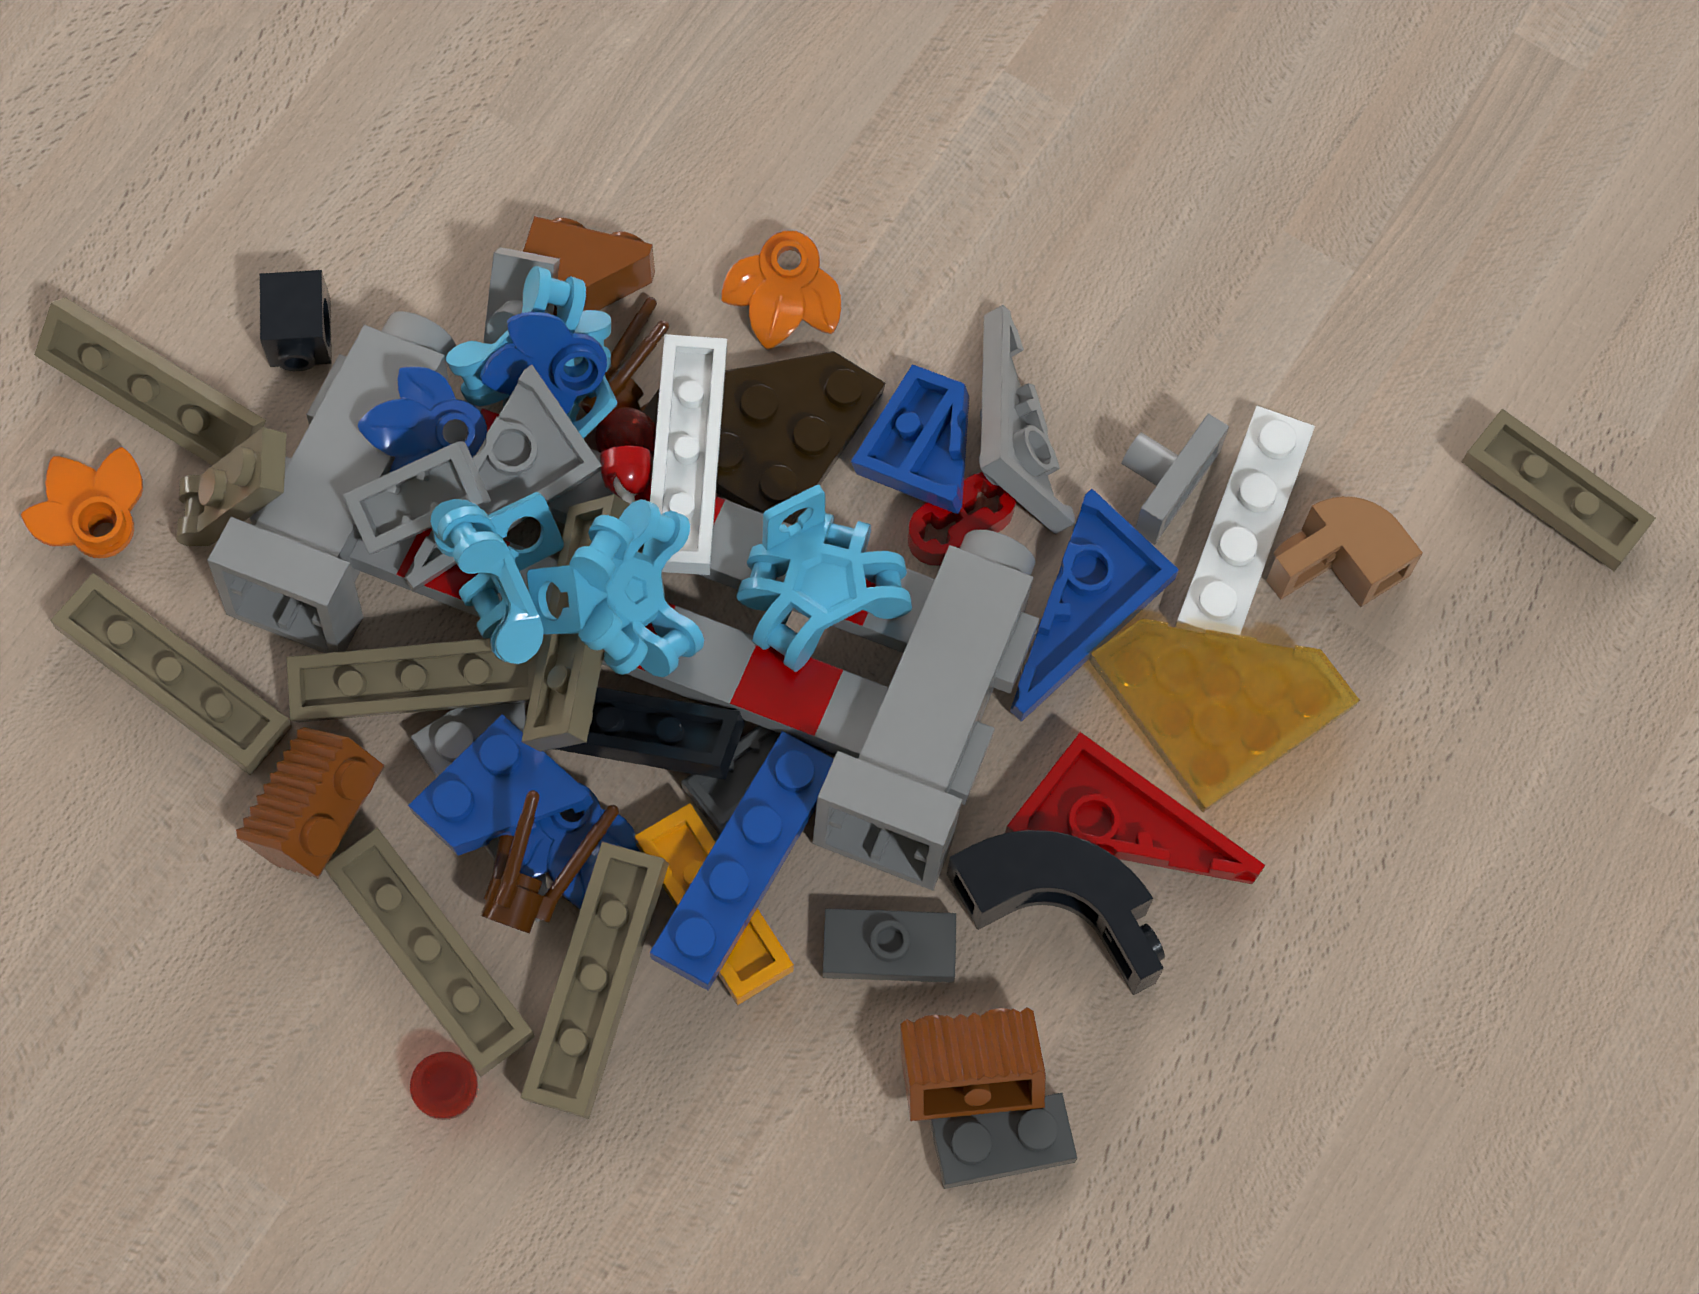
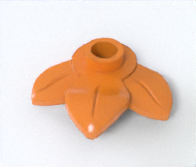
[722,231,841,350]
[21,447,143,558]

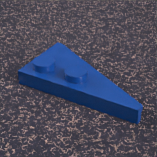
[1010,489,1179,722]

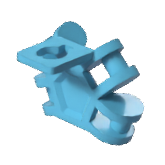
[446,266,617,439]
[736,485,912,672]
[430,492,564,664]
[527,499,704,677]

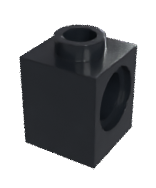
[259,270,332,371]

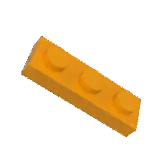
[634,803,794,1005]

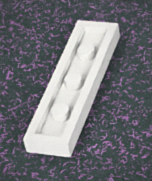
[650,334,727,575]
[1174,406,1315,650]

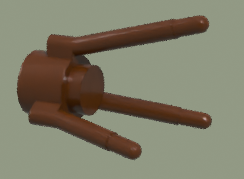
[579,297,669,435]
[481,790,619,934]

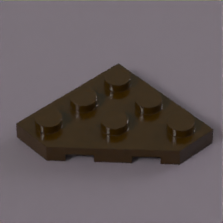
[629,351,886,525]

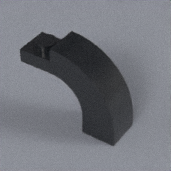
[947,830,1165,995]

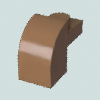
[1266,496,1423,608]

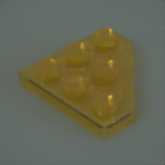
[1089,618,1360,813]

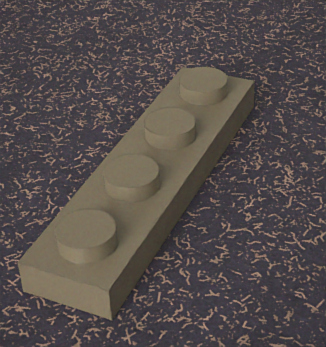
[34,298,266,465]
[521,494,630,752]
[50,573,292,775]
[286,638,541,723]
[325,827,535,1077]
[520,842,669,1119]

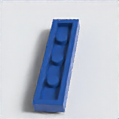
[650,731,834,991]

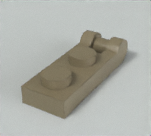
[176,427,287,546]

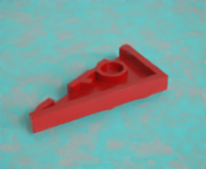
[1005,732,1265,884]

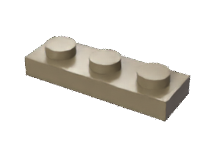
[1462,409,1656,572]

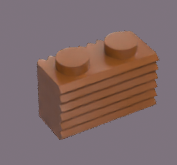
[236,727,384,879]
[900,1007,1046,1121]

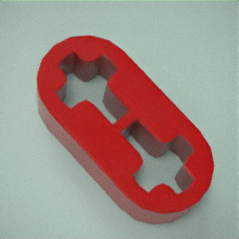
[908,471,1016,566]

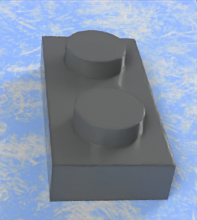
[930,1093,1077,1189]

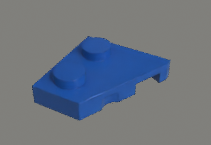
[851,364,970,514]
[408,714,593,856]

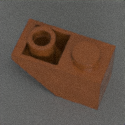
[523,216,655,316]

